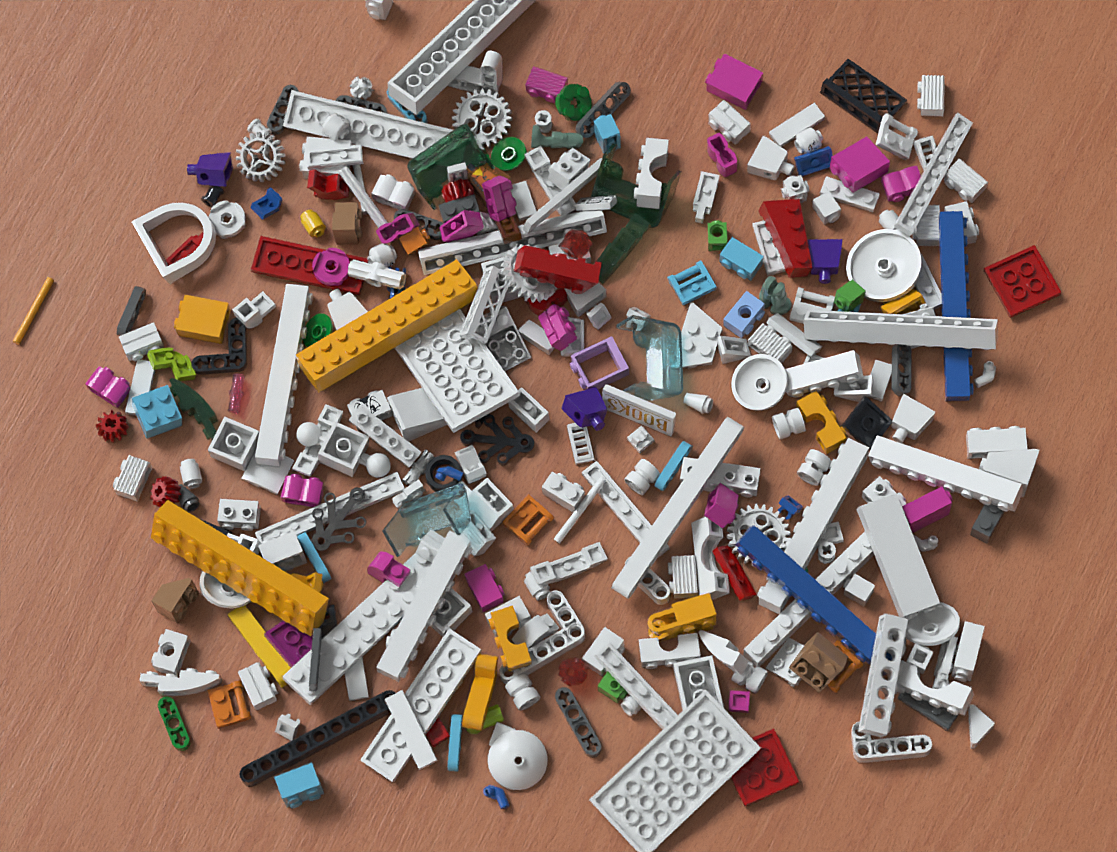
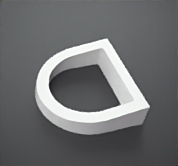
[132,203,216,284]

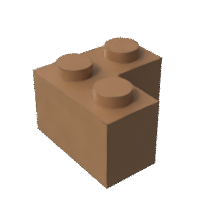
[332,202,363,245]

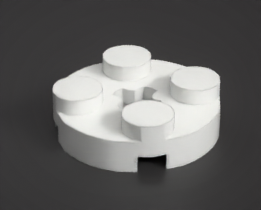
[209,201,246,239]

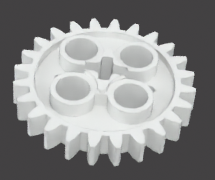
[452,88,512,149]
[501,244,557,302]
[727,504,790,566]

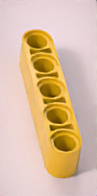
[227,605,291,688]

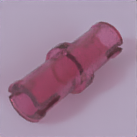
[228,374,245,413]

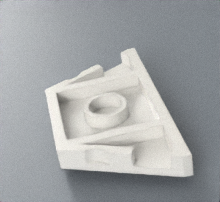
[670,302,722,371]

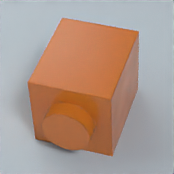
[399,227,430,255]

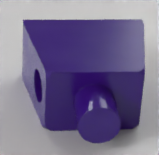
[187,152,233,186]
[807,239,842,284]
[561,387,607,431]

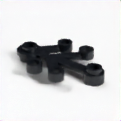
[460,414,534,465]
[312,487,366,550]

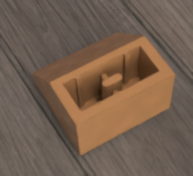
[152,578,198,623]
[789,632,848,692]

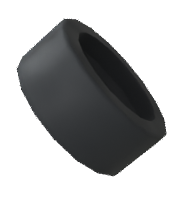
[425,455,462,494]

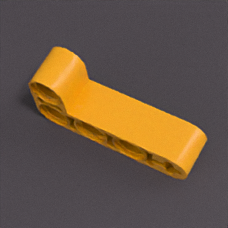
[462,653,498,731]

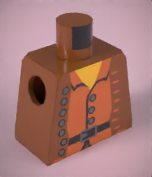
[467,162,512,208]

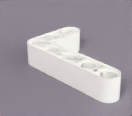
[447,51,502,95]
[499,591,585,684]

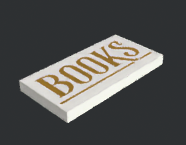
[602,385,676,437]

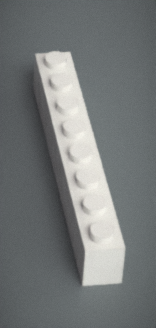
[868,435,1023,512]
[376,530,472,682]

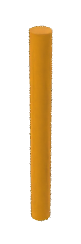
[13,277,54,345]

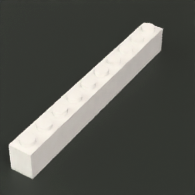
[418,210,607,275]
[255,284,313,467]
[804,310,998,350]
[757,438,869,614]
[743,532,874,667]

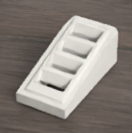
[913,136,937,171]
[567,423,594,465]

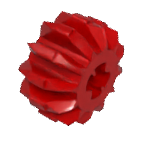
[442,179,474,203]
[96,410,129,443]
[150,476,182,507]

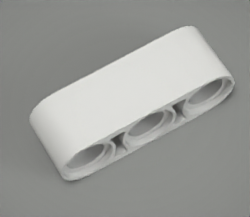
[625,557,670,605]

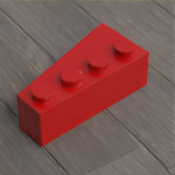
[758,199,812,278]
[514,245,602,294]

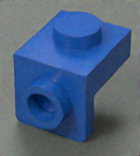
[250,188,282,220]

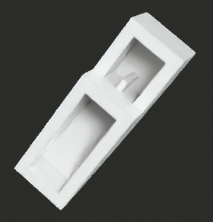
[699,630,749,675]

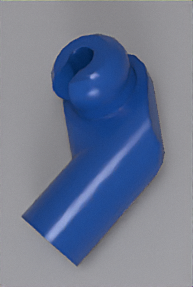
[435,466,464,481]
[483,785,510,809]

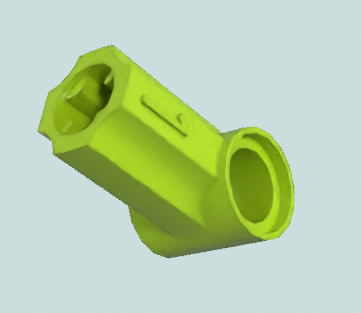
[466,704,504,734]

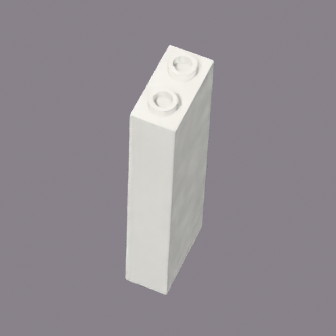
[856,493,940,620]

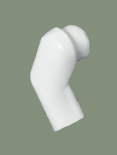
[974,361,996,388]
[913,534,938,552]

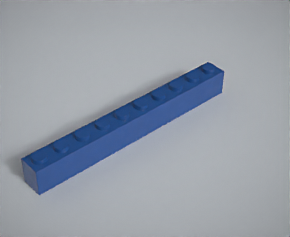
[938,211,973,401]
[735,525,902,676]

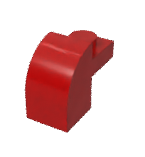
[307,169,349,200]
[524,289,568,316]

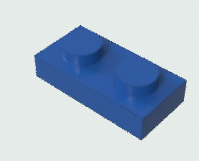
[794,146,833,176]

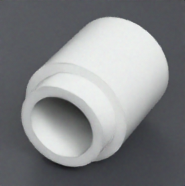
[878,210,902,232]
[180,459,202,489]
[524,571,550,600]

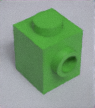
[598,671,628,703]

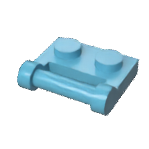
[667,260,716,306]

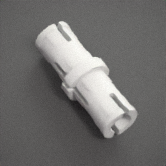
[402,450,434,486]

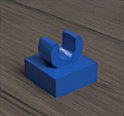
[778,495,803,520]

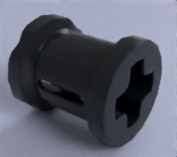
[201,185,224,207]

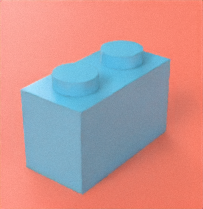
[594,114,621,155]
[720,237,764,280]

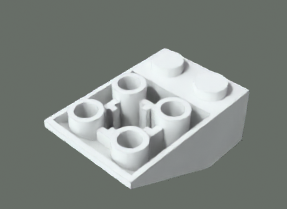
[476,306,531,371]

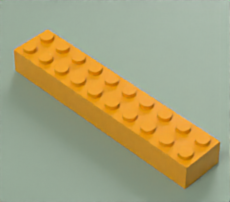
[296,259,478,393]
[151,500,329,636]

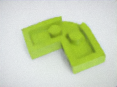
[147,348,196,382]

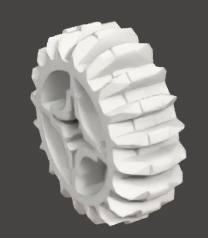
[235,132,286,182]

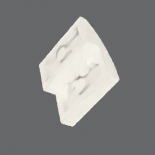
[241,450,294,495]

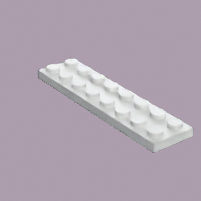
[361,628,482,783]

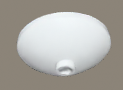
[731,354,788,411]
[199,571,251,608]
[904,602,960,646]
[488,730,547,790]

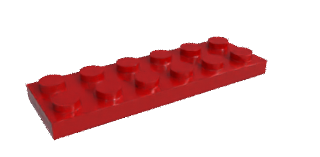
[250,236,368,296]

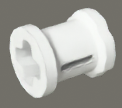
[535,110,552,133]
[247,119,272,143]
[818,542,836,564]

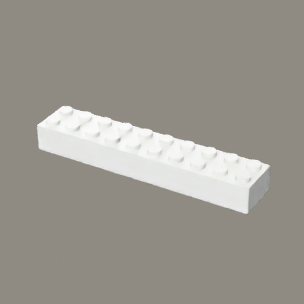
[388,0,536,115]

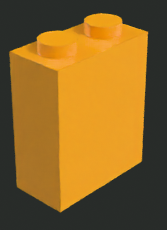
[174,295,231,344]

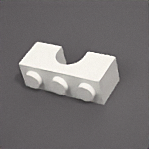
[639,633,700,669]

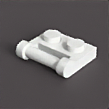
[876,114,918,160]
[790,287,835,324]

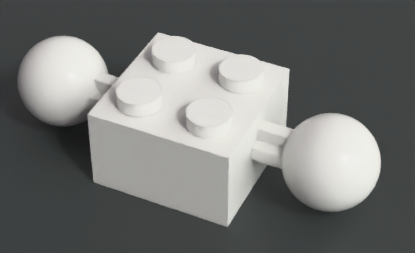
[296,421,391,478]

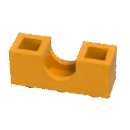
[796,390,847,455]
[488,605,532,672]

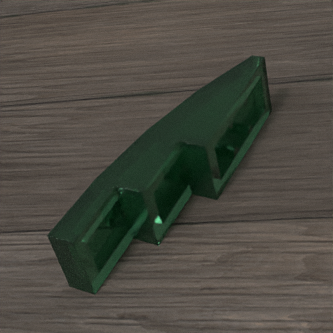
[597,212,652,284]

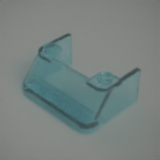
[617,315,683,401]
[382,483,471,557]

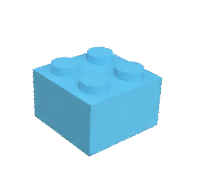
[132,385,182,439]
[274,763,324,808]

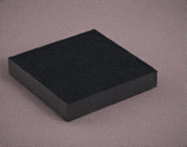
[841,396,892,451]

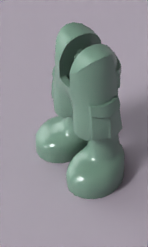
[531,125,583,149]
[759,276,792,315]

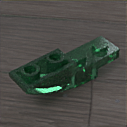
[169,378,218,440]

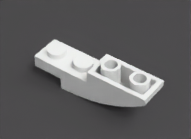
[139,668,222,696]

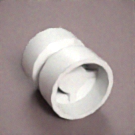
[772,408,806,439]
[797,449,832,486]
[624,459,660,495]
[731,660,768,694]
[505,673,541,711]

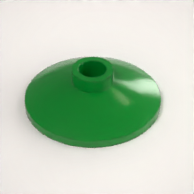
[491,137,527,171]
[303,313,333,347]

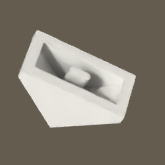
[718,336,751,364]
[834,375,873,402]
[968,704,995,748]

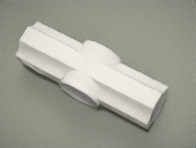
[348,260,406,289]

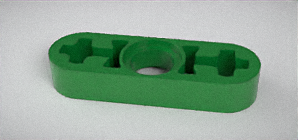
[158,696,191,751]

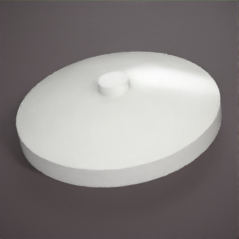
[846,229,923,302]

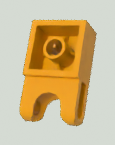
[648,593,716,642]

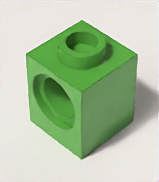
[708,220,727,251]
[834,279,866,312]

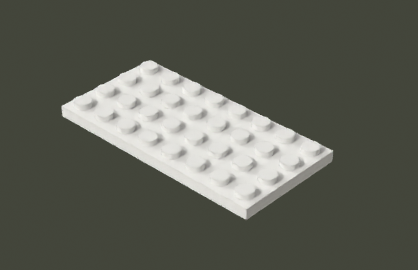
[395,309,520,433]
[589,690,760,852]

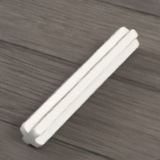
[339,166,388,228]

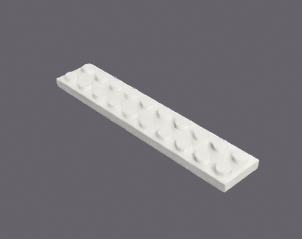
[283,90,470,167]
[282,553,432,705]

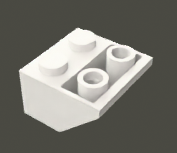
[460,478,514,532]

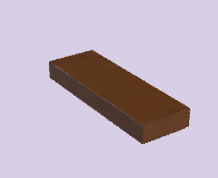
[494,216,522,244]

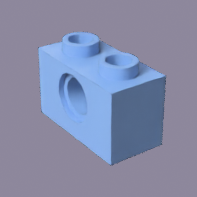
[723,291,765,338]

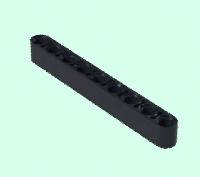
[239,690,395,787]

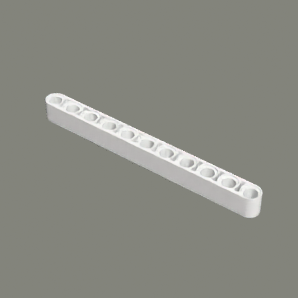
[611,417,744,599]

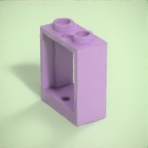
[569,336,629,390]

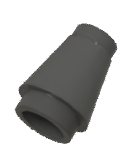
[178,484,199,513]

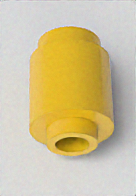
[300,209,326,237]

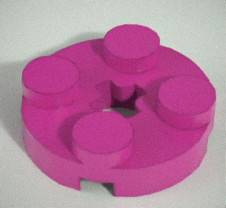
[312,248,350,286]

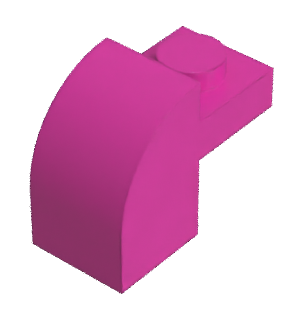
[367,551,410,587]

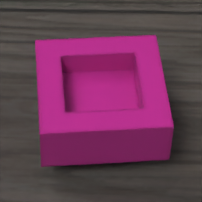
[729,690,750,713]

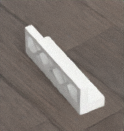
[460,266,509,344]

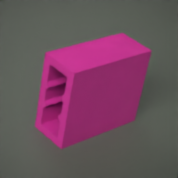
[705,54,763,110]
[830,136,890,193]
[902,487,953,533]

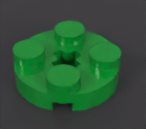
[556,84,592,122]

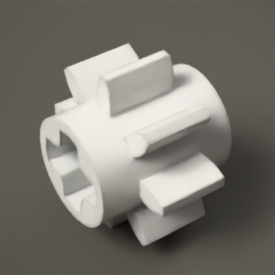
[350,76,373,100]

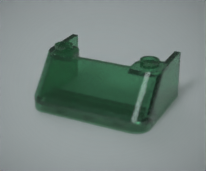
[407,124,495,210]
[591,143,681,228]

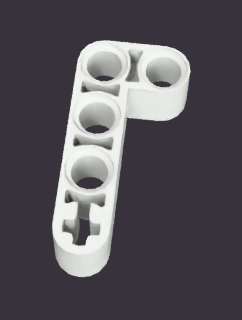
[851,721,932,763]

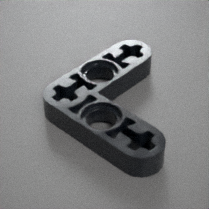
[191,318,247,375]

